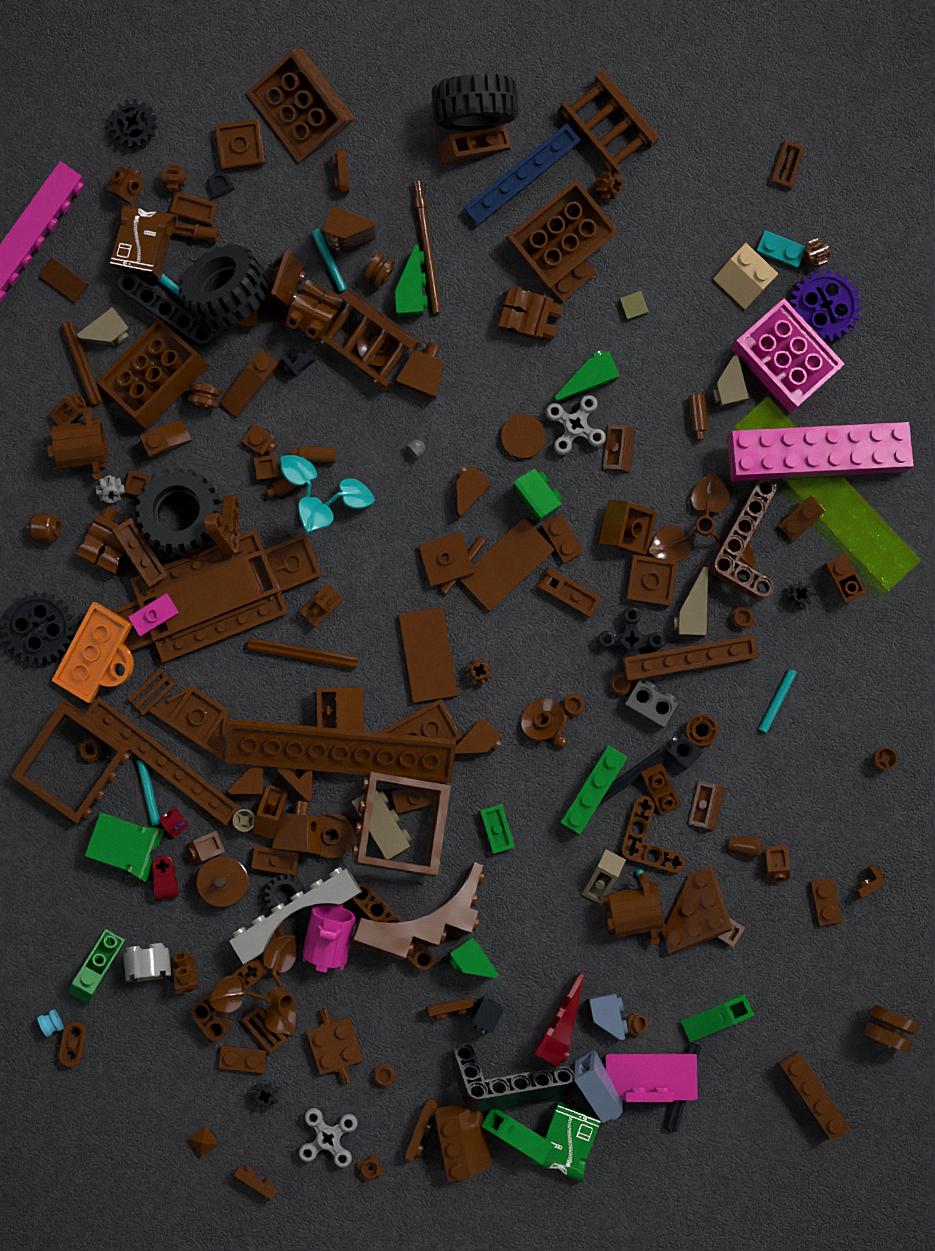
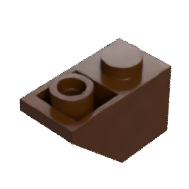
[823,553,866,603]

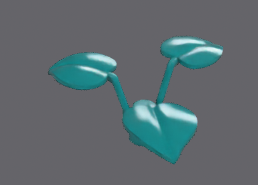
[279,455,375,534]

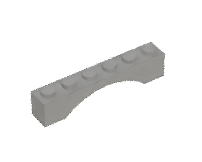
[230,867,362,964]

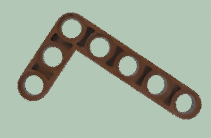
[710,479,776,600]

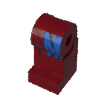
[159,807,191,837]

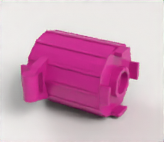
[303,903,355,972]

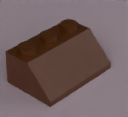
[323,206,377,252]
[435,1103,492,1182]

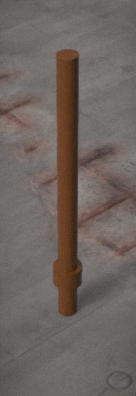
[413,181,441,314]

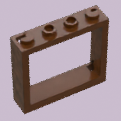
[11,701,132,823]
[352,772,451,877]

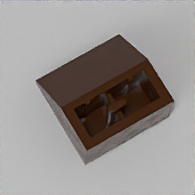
[317,687,364,731]

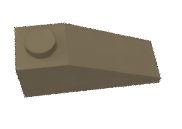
[674,567,708,636]

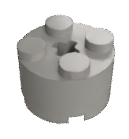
[123,943,172,982]

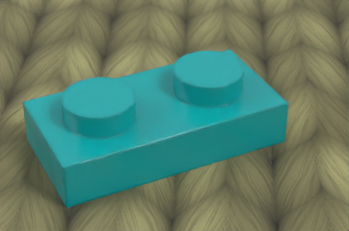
[756,230,806,269]

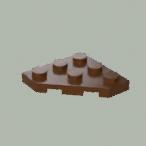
[663,866,733,955]

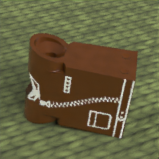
[110,205,178,280]

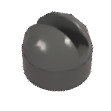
[406,440,425,459]

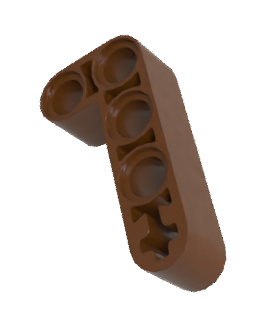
[191,958,268,1041]

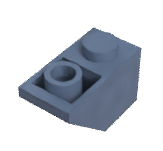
[589,993,628,1040]

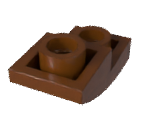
[641,763,681,815]

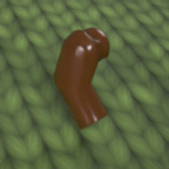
[551,715,569,749]

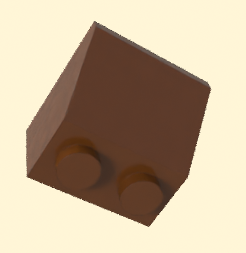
[599,500,657,556]

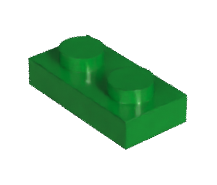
[480,804,515,854]

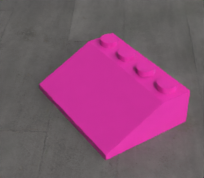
[731,299,845,413]

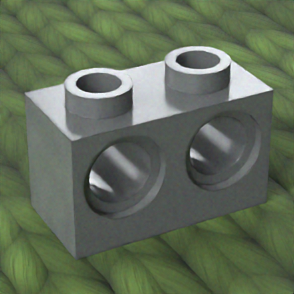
[624,680,678,728]

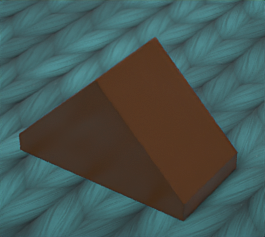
[228,765,264,794]

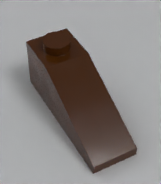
[438,126,512,165]
[220,349,280,418]

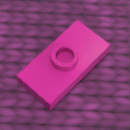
[128,593,179,636]

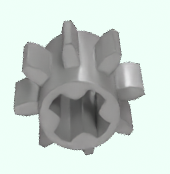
[96,475,125,504]

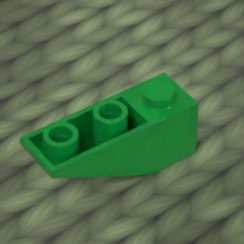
[395,245,428,317]
[69,929,125,1004]
[681,993,754,1042]
[481,1108,555,1165]

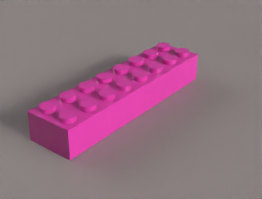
[727,422,914,481]

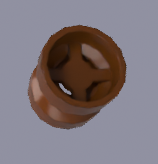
[872,747,898,770]

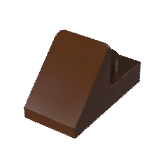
[277,768,313,802]

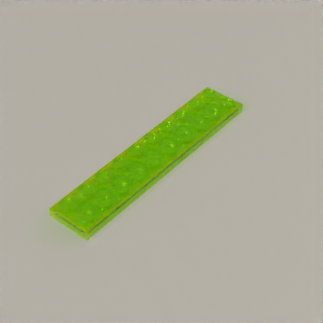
[734,396,921,592]

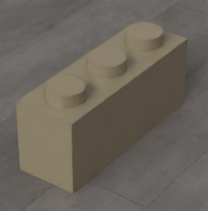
[352,788,412,860]

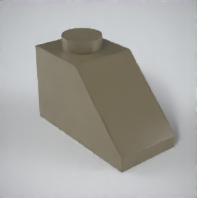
[77,307,131,345]
[713,355,749,407]
[582,850,626,905]

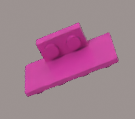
[606,1054,698,1102]

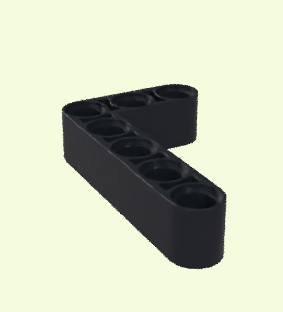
[452,1044,574,1111]

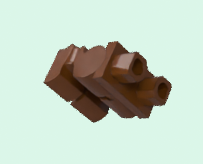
[285,280,345,339]
[498,285,564,340]
[76,506,136,576]

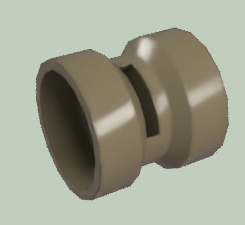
[233,809,256,832]

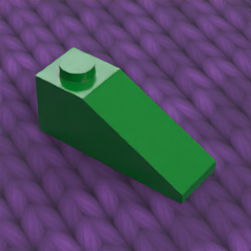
[555,350,619,403]

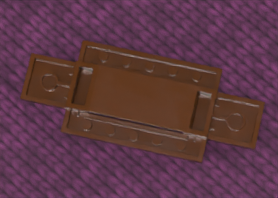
[111,529,323,663]

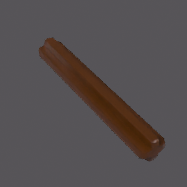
[61,321,102,406]

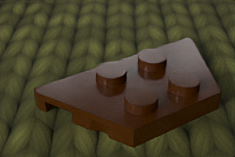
[149,685,230,759]

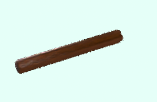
[247,638,358,669]

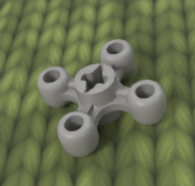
[546,395,606,455]
[299,1108,358,1168]

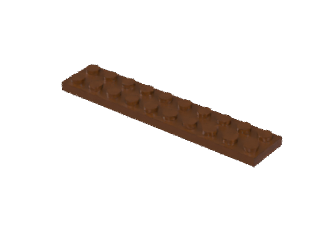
[225,719,456,783]

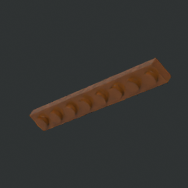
[85,696,240,826]

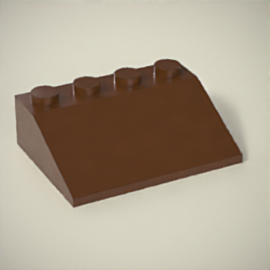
[246,49,355,163]
[505,179,619,288]
[97,318,209,430]

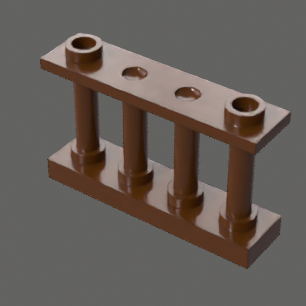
[560,70,659,175]
[319,290,421,387]

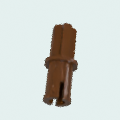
[174,223,219,243]

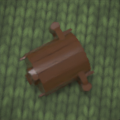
[46,407,110,480]
[602,872,666,945]

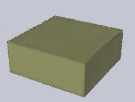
[620,291,649,320]

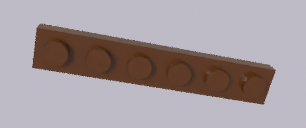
[622,635,758,680]

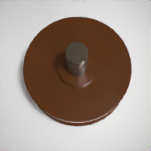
[197,856,249,907]

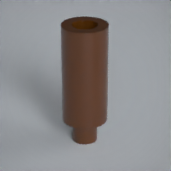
[689,394,708,440]
[291,445,336,463]
[267,477,300,498]

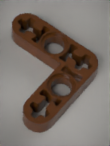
[205,494,240,555]
[621,796,686,873]

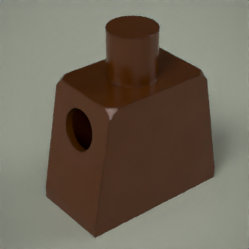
[396,342,444,400]
[272,801,321,854]

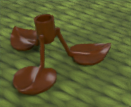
[649,472,755,573]
[209,935,296,1035]

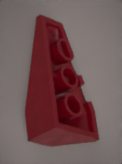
[534,972,584,1066]

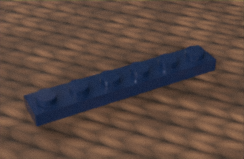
[464,124,581,226]

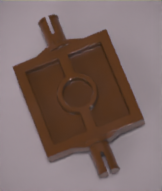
[306,1007,364,1084]

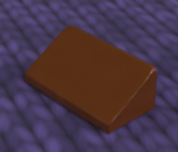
[40,256,89,303]
[603,425,635,472]
[689,780,725,830]

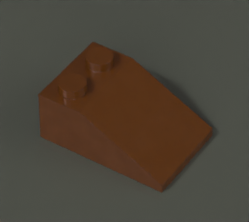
[264,251,305,309]

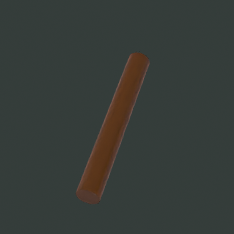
[440,535,487,595]

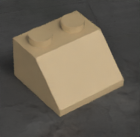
[713,243,778,310]

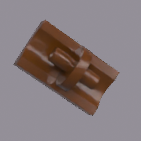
[300,583,344,627]
[172,951,199,994]

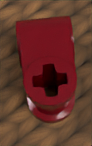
[152,855,179,900]

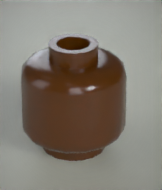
[27,513,62,542]

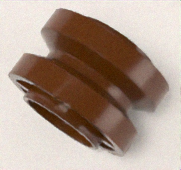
[363,252,395,288]
[187,383,221,410]
[686,714,719,746]

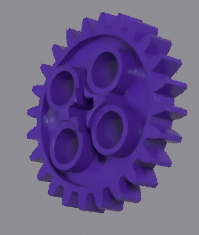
[789,269,862,342]

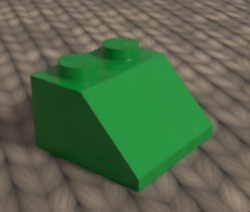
[513,469,562,522]
[449,936,499,978]

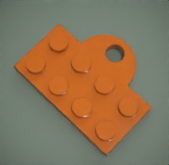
[51,602,134,703]

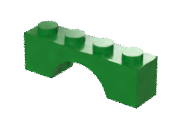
[560,745,628,835]

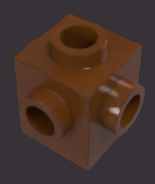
[106,166,146,205]

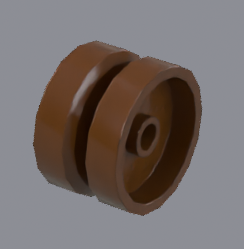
[862,1004,920,1053]

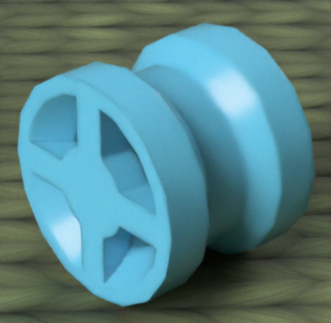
[37,1009,64,1037]

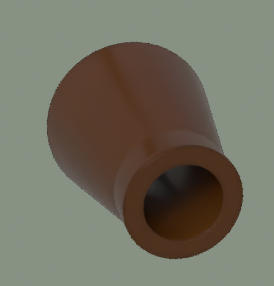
[729,836,762,858]

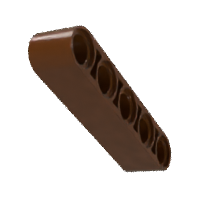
[352,883,434,970]

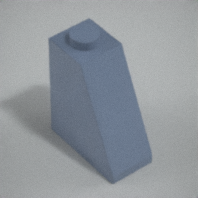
[574,1050,623,1123]

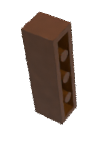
[778,1050,851,1141]

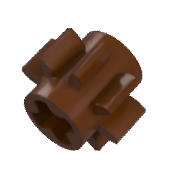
[162,163,186,192]
[595,172,623,199]
[803,238,831,268]
[466,657,493,685]

